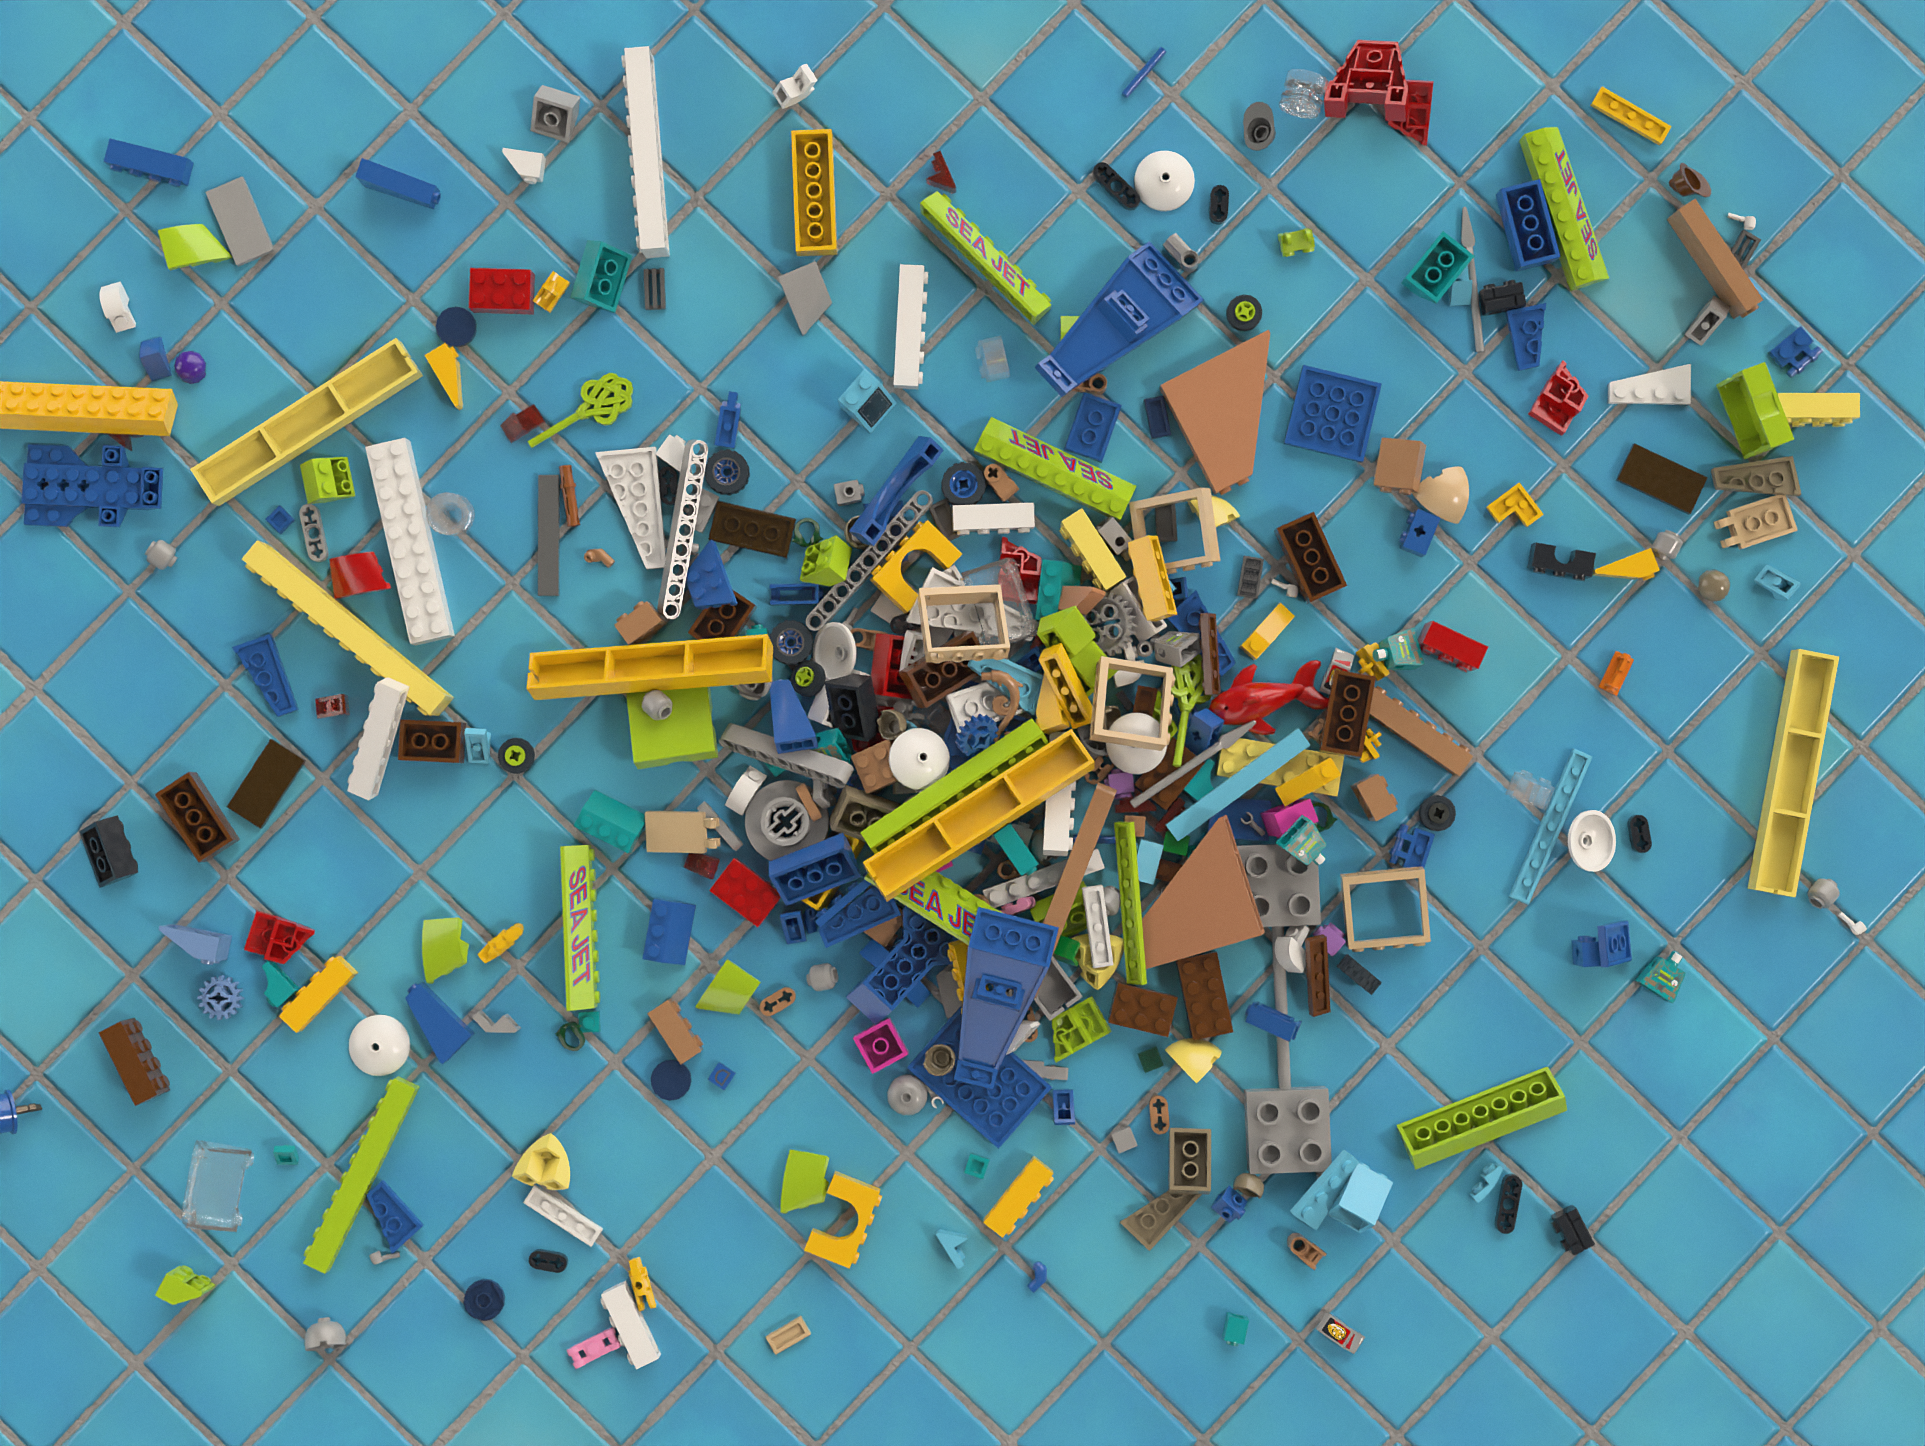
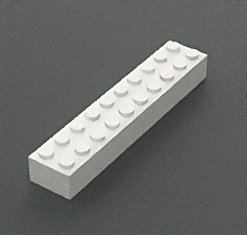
[622,46,670,258]
[365,438,455,646]

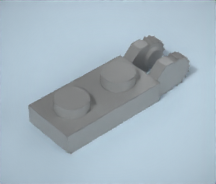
[875,695,925,720]

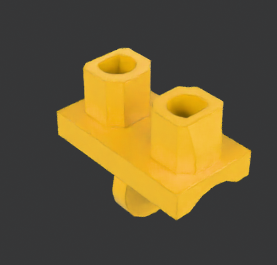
[533,271,570,313]
[1355,642,1390,681]
[1359,728,1382,763]

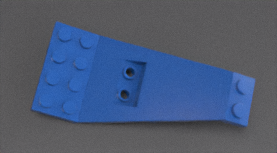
[1034,241,1204,397]
[953,907,1059,1090]

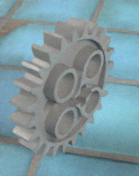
[1083,591,1137,657]

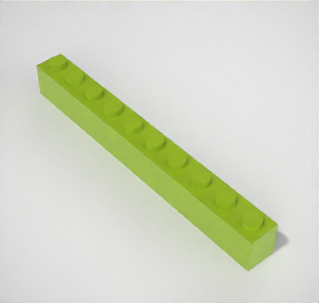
[860,719,1049,854]
[303,1076,420,1274]

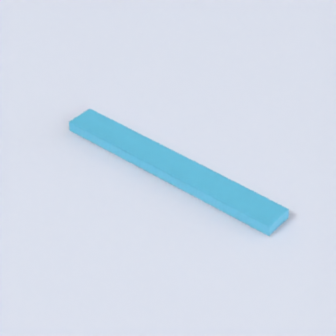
[1165,728,1311,841]
[1508,748,1593,905]

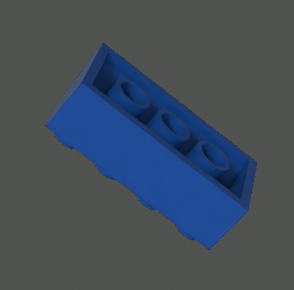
[769,833,861,906]

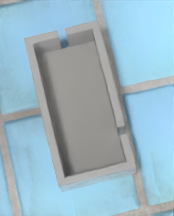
[1034,956,1083,1021]

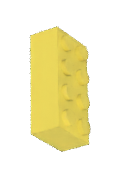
[1777,393,1860,427]
[1059,508,1126,591]

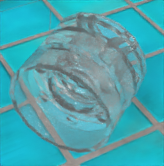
[1279,69,1328,119]
[426,492,475,536]

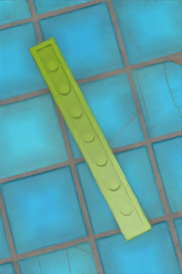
[1114,821,1147,985]

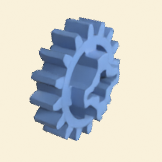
[197,975,244,1020]

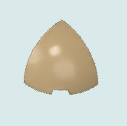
[1411,467,1469,524]

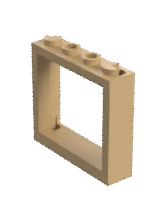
[1129,488,1220,574]
[917,584,1010,663]
[1089,656,1175,751]
[1340,866,1431,952]

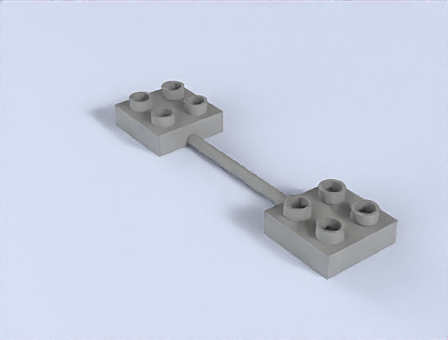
[1237,844,1332,1174]

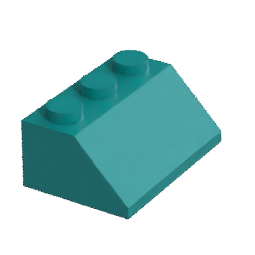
[1401,231,1474,304]
[570,240,632,313]
[1035,559,1082,622]
[574,790,645,853]

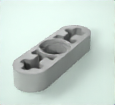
[299,504,329,562]
[697,801,744,851]

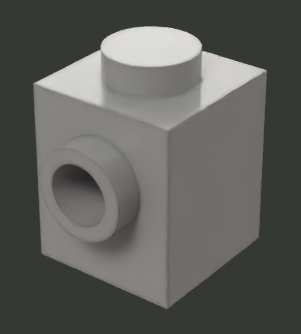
[834,480,865,506]

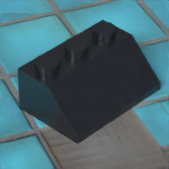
[824,674,879,742]
[79,815,138,888]

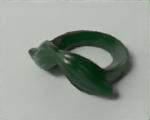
[792,518,823,547]
[1312,802,1338,832]
[555,1021,585,1051]

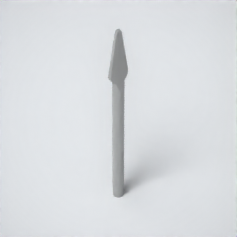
[1461,207,1484,353]
[1130,720,1256,808]

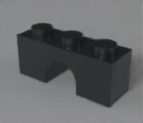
[1527,542,1596,581]

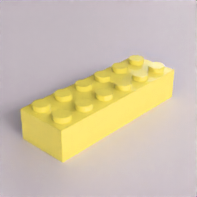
[1214,738,1344,797]

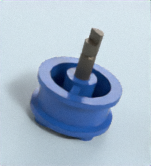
[0,1089,42,1134]

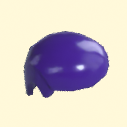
[174,351,206,384]

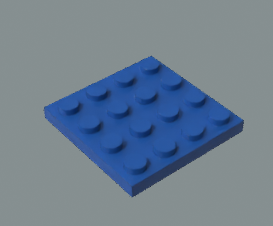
[1284,365,1382,463]

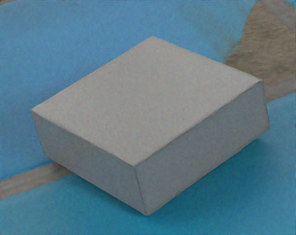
[1111,1126,1138,1153]

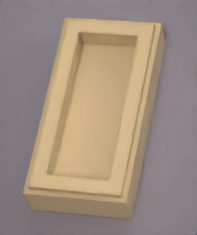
[765,1315,811,1355]

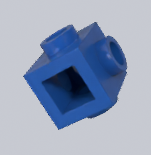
[1211,1185,1248,1223]

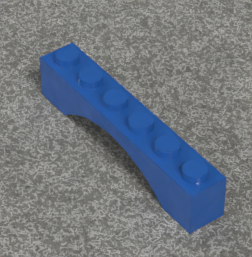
[849,436,944,546]

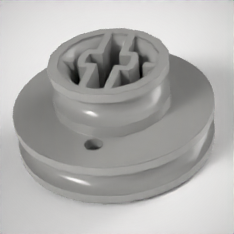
[745,780,830,861]

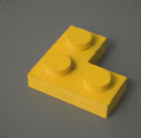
[1486,482,1544,527]

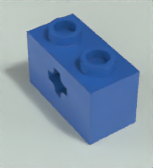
[1399,509,1440,557]
[1184,708,1224,756]
[1572,936,1601,967]

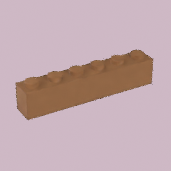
[1369,686,1473,777]

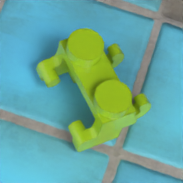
[1278,228,1315,257]

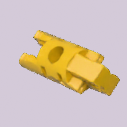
[478,923,524,964]
[628,1257,656,1311]

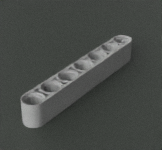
[719,723,854,788]

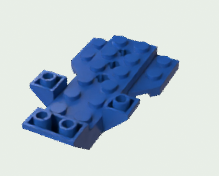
[22,444,164,527]
[846,905,959,1025]

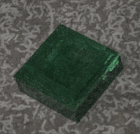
[1137,1046,1164,1073]

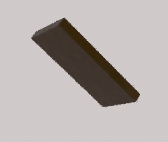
[1616,443,1708,515]
[708,501,796,558]
[227,739,306,829]

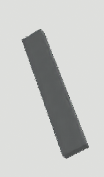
[538,475,560,596]

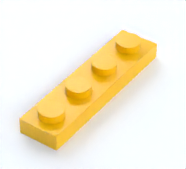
[1590,86,1672,146]

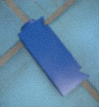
[770,583,824,606]
[1245,1001,1302,1042]

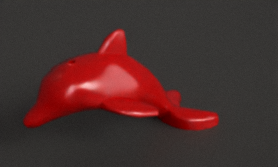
[1207,660,1329,735]

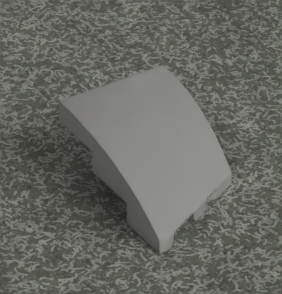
[778,262,832,336]

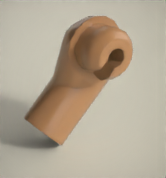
[584,548,615,568]

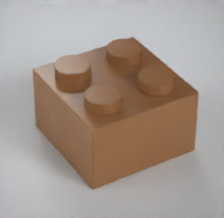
[614,601,666,645]
[851,740,899,794]
[1350,774,1398,822]

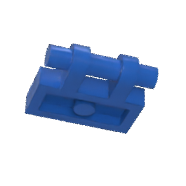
[1768,326,1823,378]
[1389,824,1435,868]

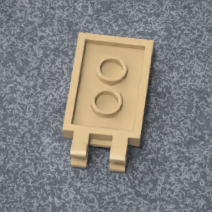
[1713,495,1798,550]
[645,811,720,853]

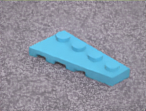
[967,659,1043,716]
[1290,1150,1359,1231]

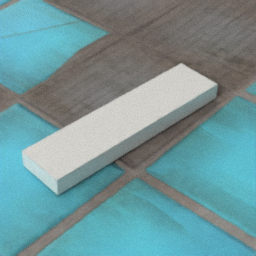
[1082,885,1113,968]
[523,1184,603,1247]

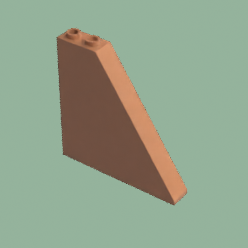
[1159,330,1270,495]
[1142,815,1265,969]

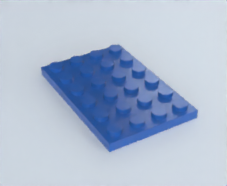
[907,1006,1052,1149]

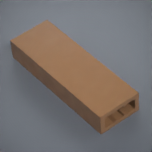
[1667,199,1763,319]

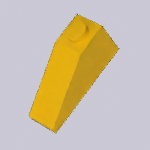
[425,343,463,410]
[1592,548,1660,581]
[1239,603,1295,660]
[1036,672,1070,735]
[1275,757,1341,806]

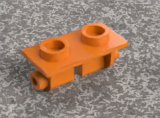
[1598,651,1634,696]

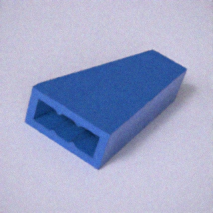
[355,158,441,209]
[770,679,818,754]
[405,982,475,1064]

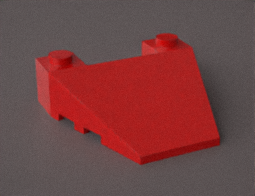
[1324,40,1409,122]

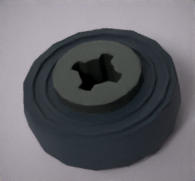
[1419,795,1456,831]

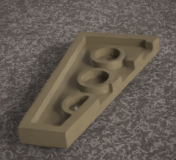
[1711,456,1801,497]
[1120,1191,1202,1251]

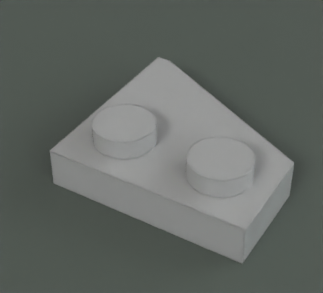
[936,965,963,1019]

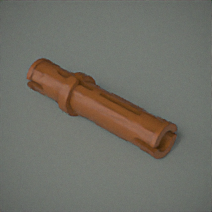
[559,465,580,527]

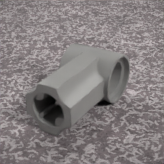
[1163,233,1199,273]

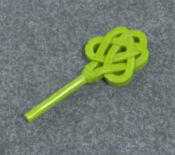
[527,373,634,448]
[1171,654,1212,767]

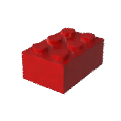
[469,268,535,315]
[1418,621,1488,673]
[871,633,915,700]
[709,858,781,927]

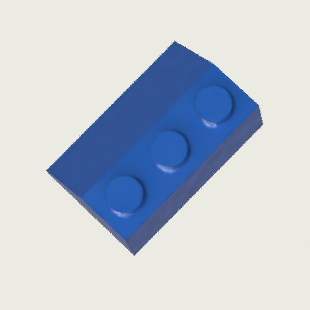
[642,898,696,965]

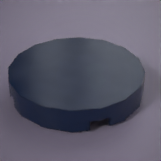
[436,306,477,347]
[651,1059,692,1101]
[463,1279,505,1321]

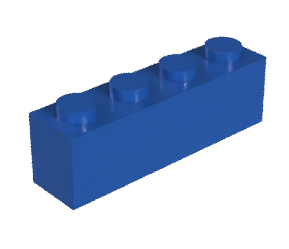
[103,138,194,187]

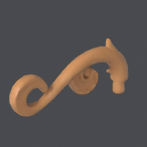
[981,670,1023,742]

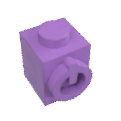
[1104,769,1135,799]
[1313,922,1346,957]

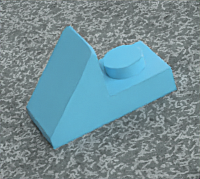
[1448,265,1473,307]
[1754,564,1801,600]
[464,728,491,764]
[936,1229,968,1269]

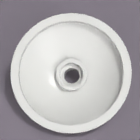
[1134,151,1195,211]
[813,622,857,681]
[1106,713,1167,774]
[889,728,950,790]
[1568,810,1616,871]
[349,1015,410,1076]

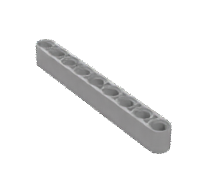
[657,439,708,619]
[806,490,933,631]

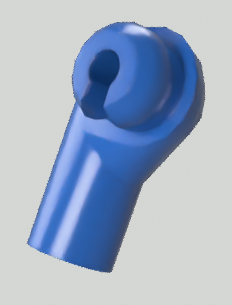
[803,906,819,934]
[1027,1261,1047,1293]

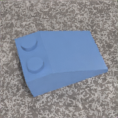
[158,924,232,965]

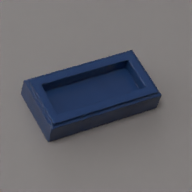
[1144,395,1172,440]

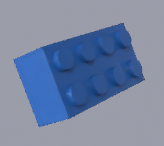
[1496,179,1560,272]

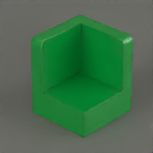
[1162,831,1190,856]
[1053,935,1081,967]

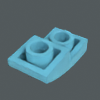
[1469,1162,1503,1203]

